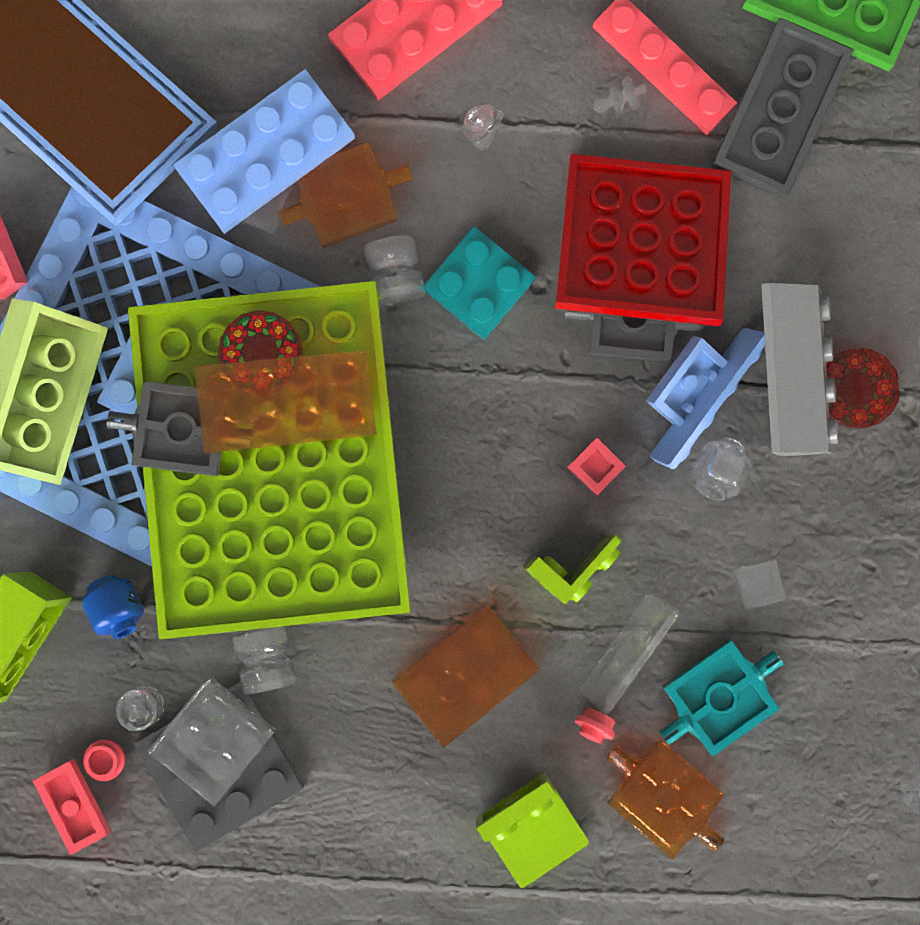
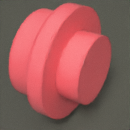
[575,708,615,743]
[83,739,126,781]

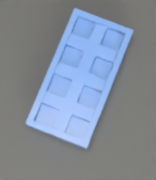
[173,69,355,234]

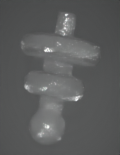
[593,77,647,113]

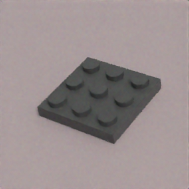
[134,679,305,852]

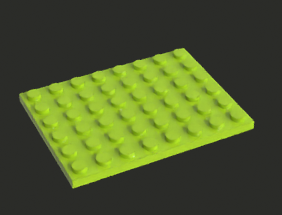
[128,281,411,640]

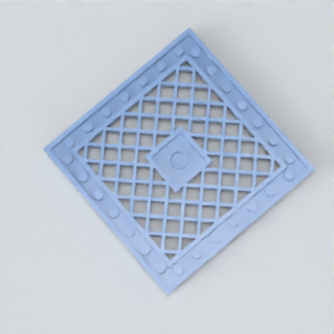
[0,187,321,567]

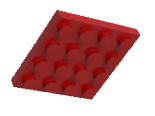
[555,154,731,326]

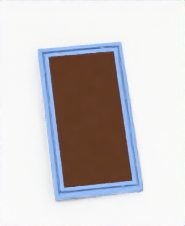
[0,0,218,226]

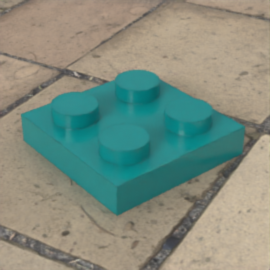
[422,226,536,341]

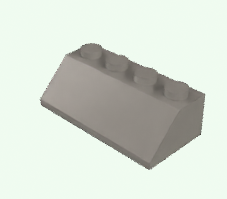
[761,283,839,456]

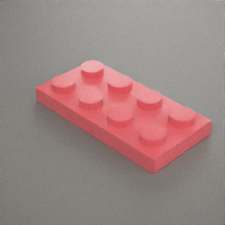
[328,0,503,101]

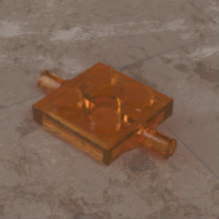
[278,142,413,248]
[606,739,725,860]

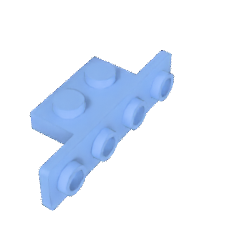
[646,328,765,469]

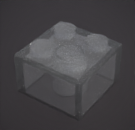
[148,678,277,807]

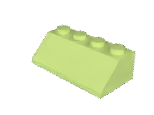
[0,298,108,485]

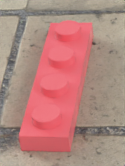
[593,0,738,136]

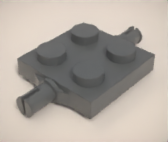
[564,310,704,363]
[107,381,254,477]

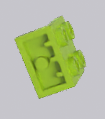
[523,534,622,604]
[476,772,589,888]

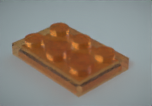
[392,605,540,748]

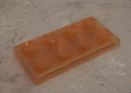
[194,350,377,454]

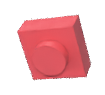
[567,438,626,496]

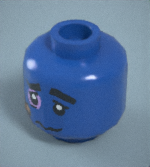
[82,575,144,639]

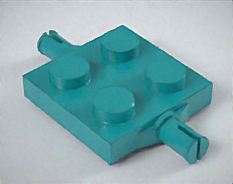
[659,639,784,757]

